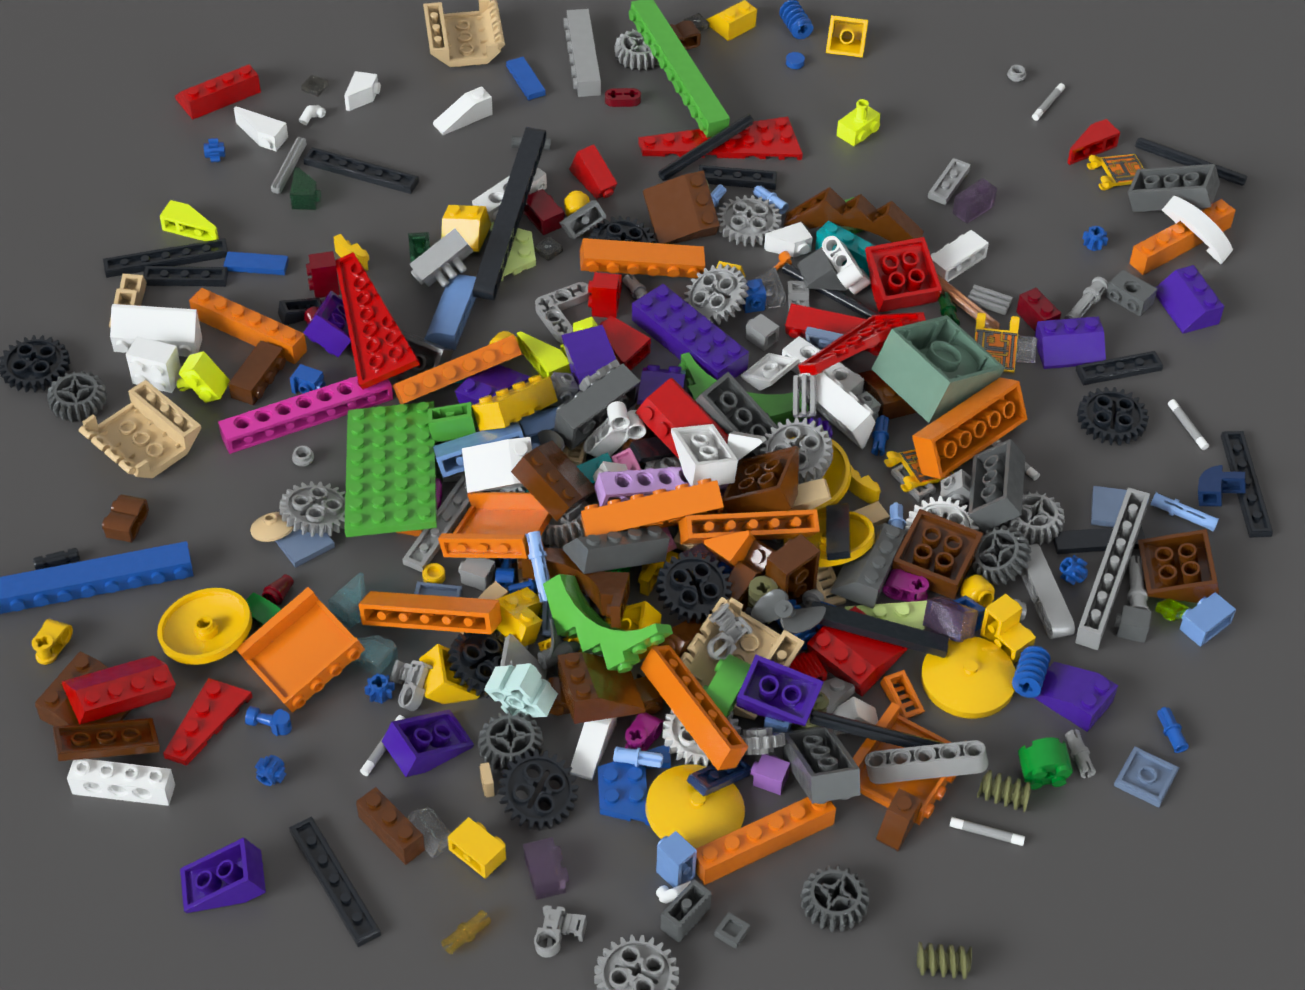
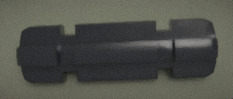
[33,548,80,570]

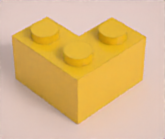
[495,587,543,647]
[980,594,1036,664]

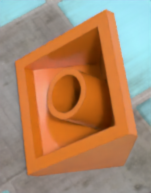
[704,530,756,569]

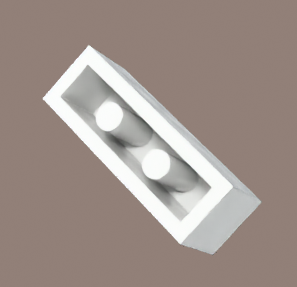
[931,230,989,282]

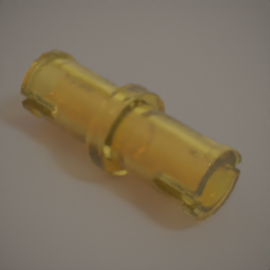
[441,910,491,954]

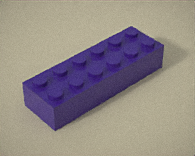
[632,284,749,380]

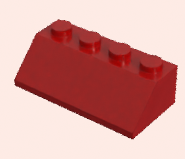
[175,64,261,120]
[635,378,729,458]
[62,655,176,725]

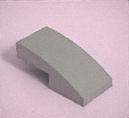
[787,281,809,313]

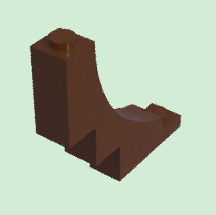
[783,187,924,243]
[658,540,775,658]
[518,548,630,628]

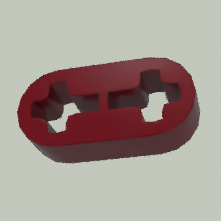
[605,88,641,107]

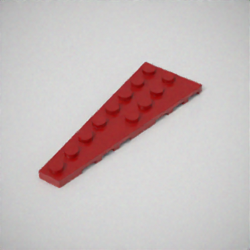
[638,117,803,160]
[335,252,420,390]

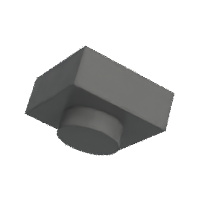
[714,912,750,949]

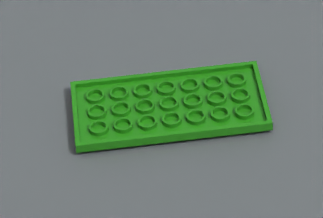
[345,401,437,537]

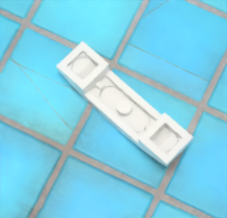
[1162,196,1233,264]

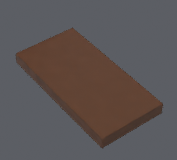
[53,718,160,761]

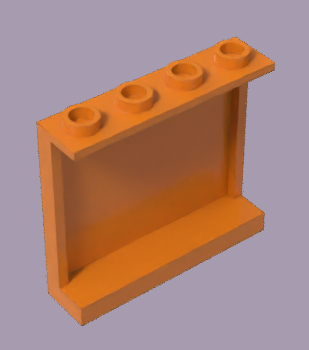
[438,492,552,559]
[236,587,365,713]
[853,702,956,825]

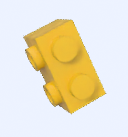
[448,817,506,879]

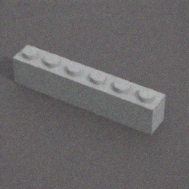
[563,9,601,97]

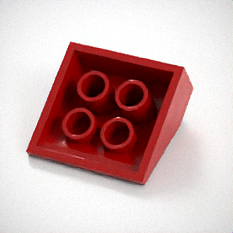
[865,237,942,313]
[807,606,908,697]

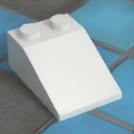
[671,424,738,486]
[462,437,532,493]

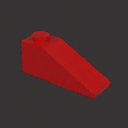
[1067,119,1120,165]

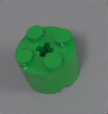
[1018,737,1073,790]

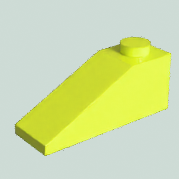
[160,200,219,241]
[517,331,571,377]

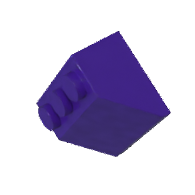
[1156,265,1224,334]
[1034,316,1106,369]

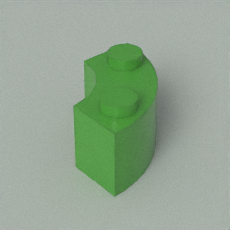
[703,654,751,718]

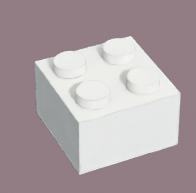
[126,336,181,393]

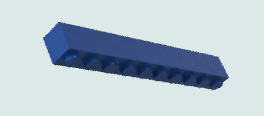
[0,541,194,614]

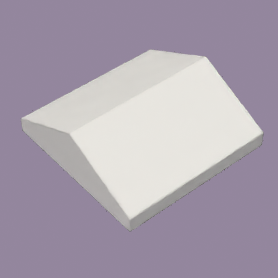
[741,353,800,391]

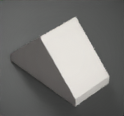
[727,431,767,461]
[831,697,878,735]

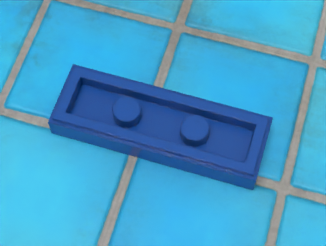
[506,57,546,100]
[223,252,289,275]

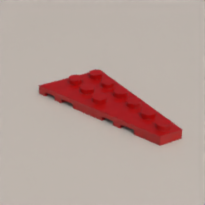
[798,312,926,375]

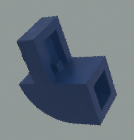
[1198,465,1246,506]

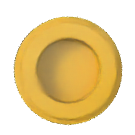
[422,563,446,584]

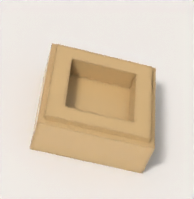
[480,762,495,798]

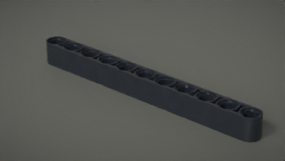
[473,127,547,301]

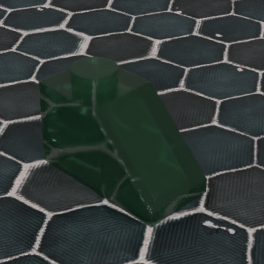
[290,167,321,210]
[408,232,431,263]

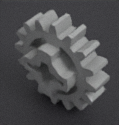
[740,727,786,755]

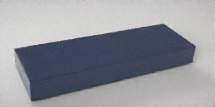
[687,759,752,796]

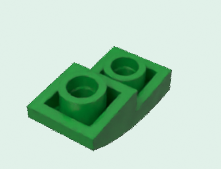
[246,592,282,627]

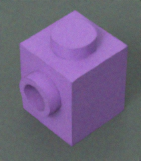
[750,754,790,795]

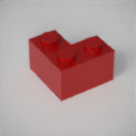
[588,272,622,318]

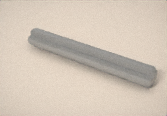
[271,137,307,194]

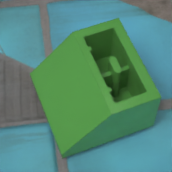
[428,402,477,442]

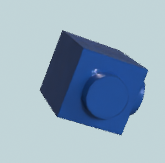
[742,278,766,313]

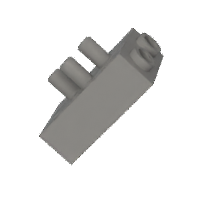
[409,228,473,287]

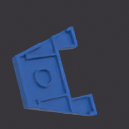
[598,745,671,826]

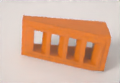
[880,670,925,719]

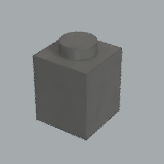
[1114,605,1152,643]

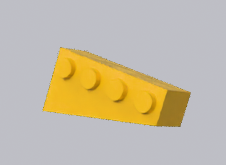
[472,374,558,431]

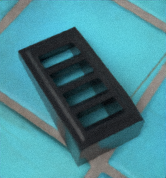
[278,298,322,325]

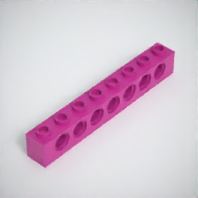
[218,376,393,454]

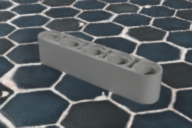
[1021,544,1075,639]
[865,740,989,784]

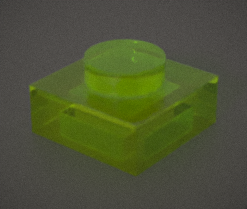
[1155,599,1189,621]

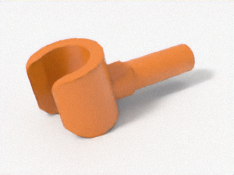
[768,251,792,275]

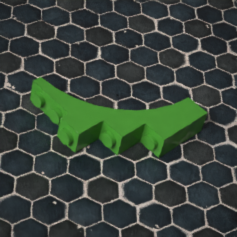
[678,352,808,426]
[543,574,673,673]

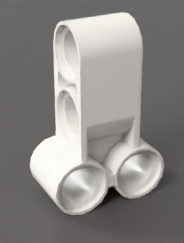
[822,236,871,295]
[584,401,646,457]

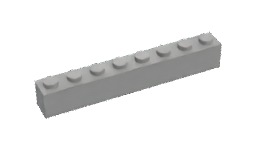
[1075,487,1150,650]

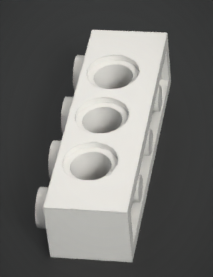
[472,168,547,222]
[782,336,864,395]
[67,759,175,806]

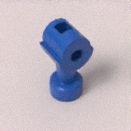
[495,558,516,588]
[245,706,292,736]

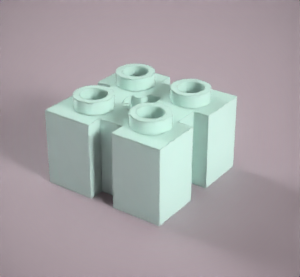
[484,663,558,718]

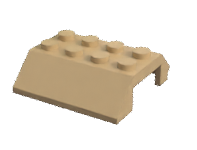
[423,0,505,67]
[79,380,201,478]
[680,597,804,720]

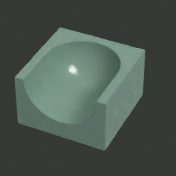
[872,315,1005,423]

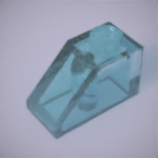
[328,572,366,628]
[352,635,398,675]

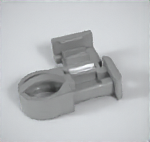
[707,603,753,660]
[390,660,433,711]
[534,905,587,958]

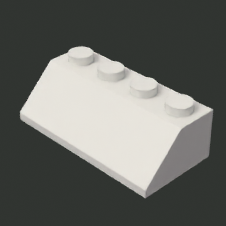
[110,304,202,357]
[798,369,876,449]

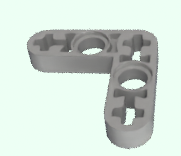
[535,282,591,343]

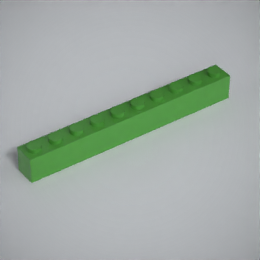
[629,0,730,137]

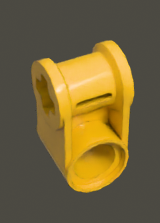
[32,619,73,665]

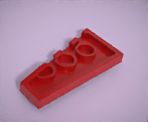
[163,678,253,766]

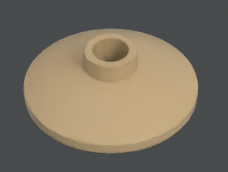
[250,512,294,542]

